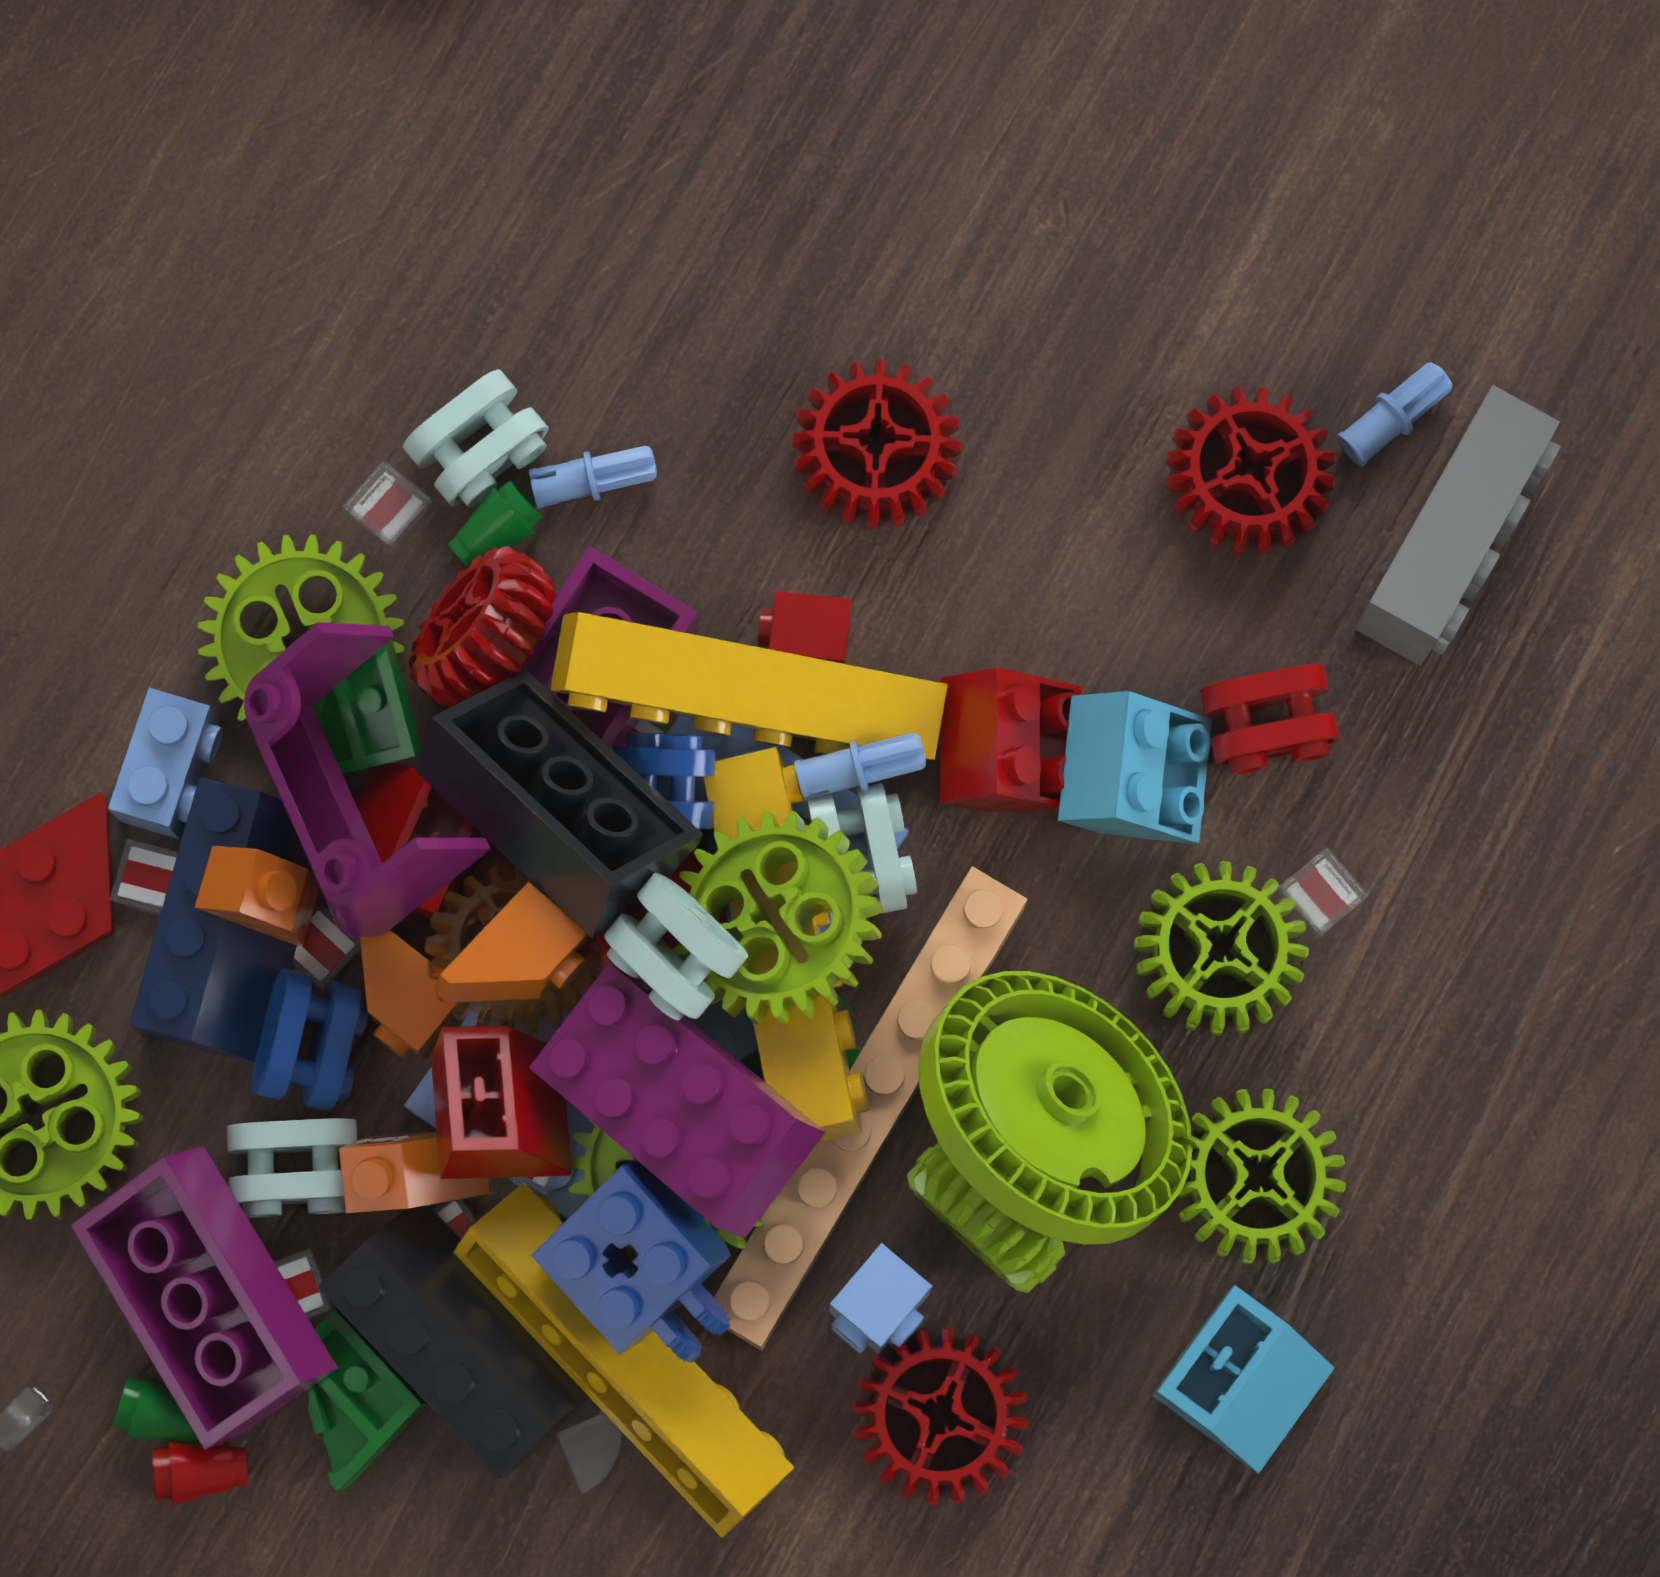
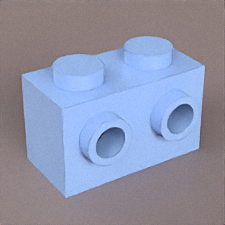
[108,687,223,840]
[829,1243,932,1354]

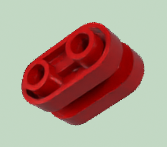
[1199,664,1340,775]

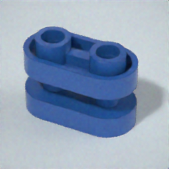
[613,732,715,829]
[251,968,368,1112]

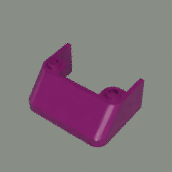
[244,622,491,938]

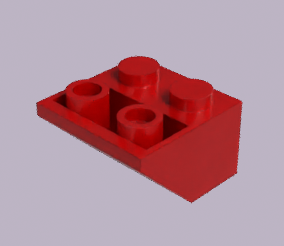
[940,667,1082,812]
[356,762,482,925]
[431,1026,572,1179]

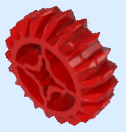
[792,359,962,530]
[1165,386,1336,556]
[408,546,556,708]
[852,1327,1029,1506]

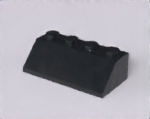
[415,669,703,938]
[318,1205,589,1479]

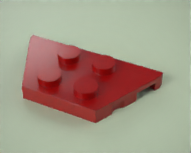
[0,792,115,998]

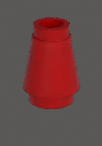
[151,1440,247,1506]

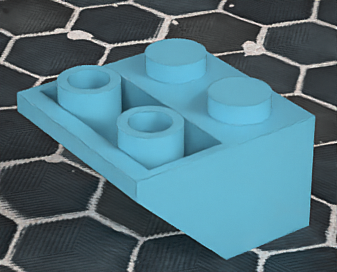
[1058,691,1212,844]
[1152,1285,1335,1474]

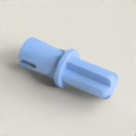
[1336,362,1452,467]
[529,446,657,509]
[794,733,926,801]

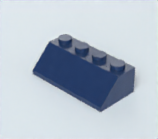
[129,777,315,1063]

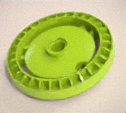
[918,971,1193,1245]

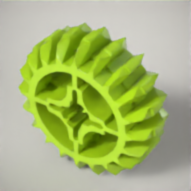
[1133,861,1309,1036]
[1176,1089,1346,1264]
[907,1142,1065,1293]

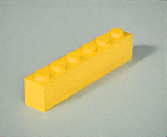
[550,612,948,760]
[703,747,869,1143]
[453,1182,795,1538]

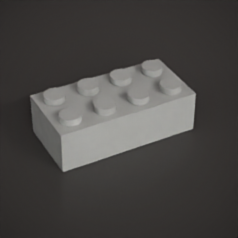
[1354,385,1561,666]

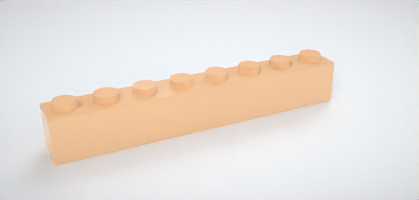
[714,866,1027,1351]

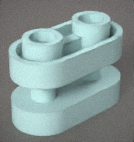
[403,369,549,508]
[806,783,917,923]
[604,873,748,1021]
[227,1118,357,1218]

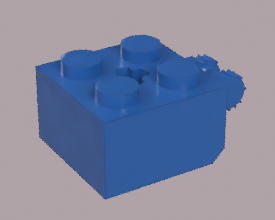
[531,1160,731,1363]

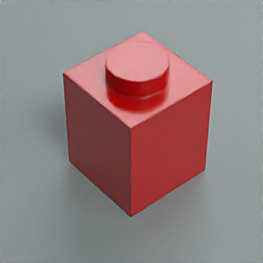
[758,591,851,664]

